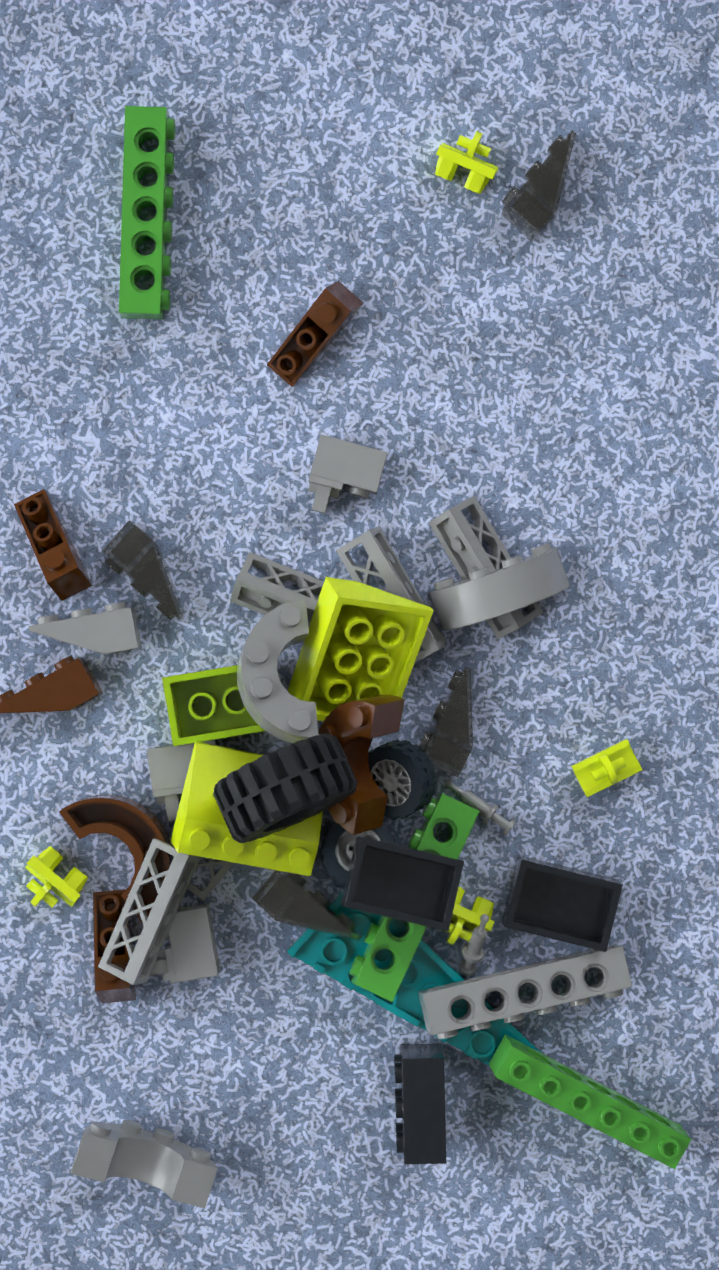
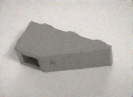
[29,602,142,654]

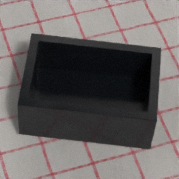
[340,837,464,931]
[502,855,623,952]
[394,1043,447,1165]

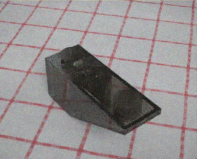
[501,130,576,242]
[102,520,185,620]
[418,666,473,777]
[252,870,362,941]

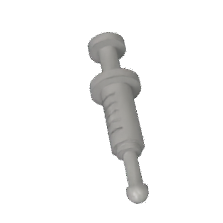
[445,780,516,835]
[459,914,489,976]

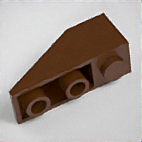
[267,281,364,387]
[14,489,92,601]
[0,655,103,713]
[93,889,136,1003]

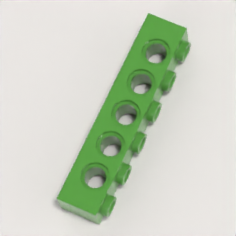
[119,106,176,320]
[349,793,480,1002]
[489,1034,692,1169]

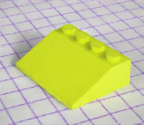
[287,577,433,721]
[170,741,323,876]

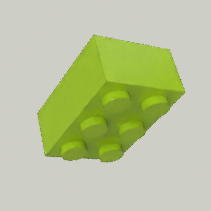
[162,665,265,746]

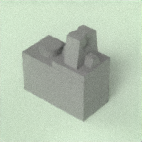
[308,434,387,514]
[147,739,218,821]
[150,903,220,984]

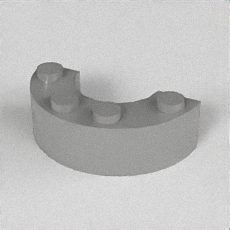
[428,543,570,630]
[237,599,319,743]
[70,1120,218,1208]

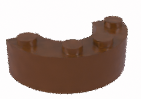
[318,695,405,835]
[59,794,174,923]

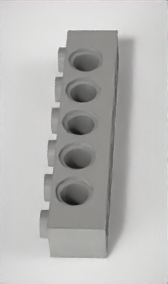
[418,944,632,1039]

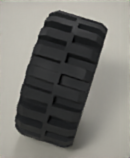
[213,733,357,843]

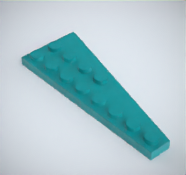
[287,890,544,1066]

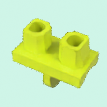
[435,131,499,194]
[571,739,642,797]
[25,846,88,908]
[446,887,495,945]

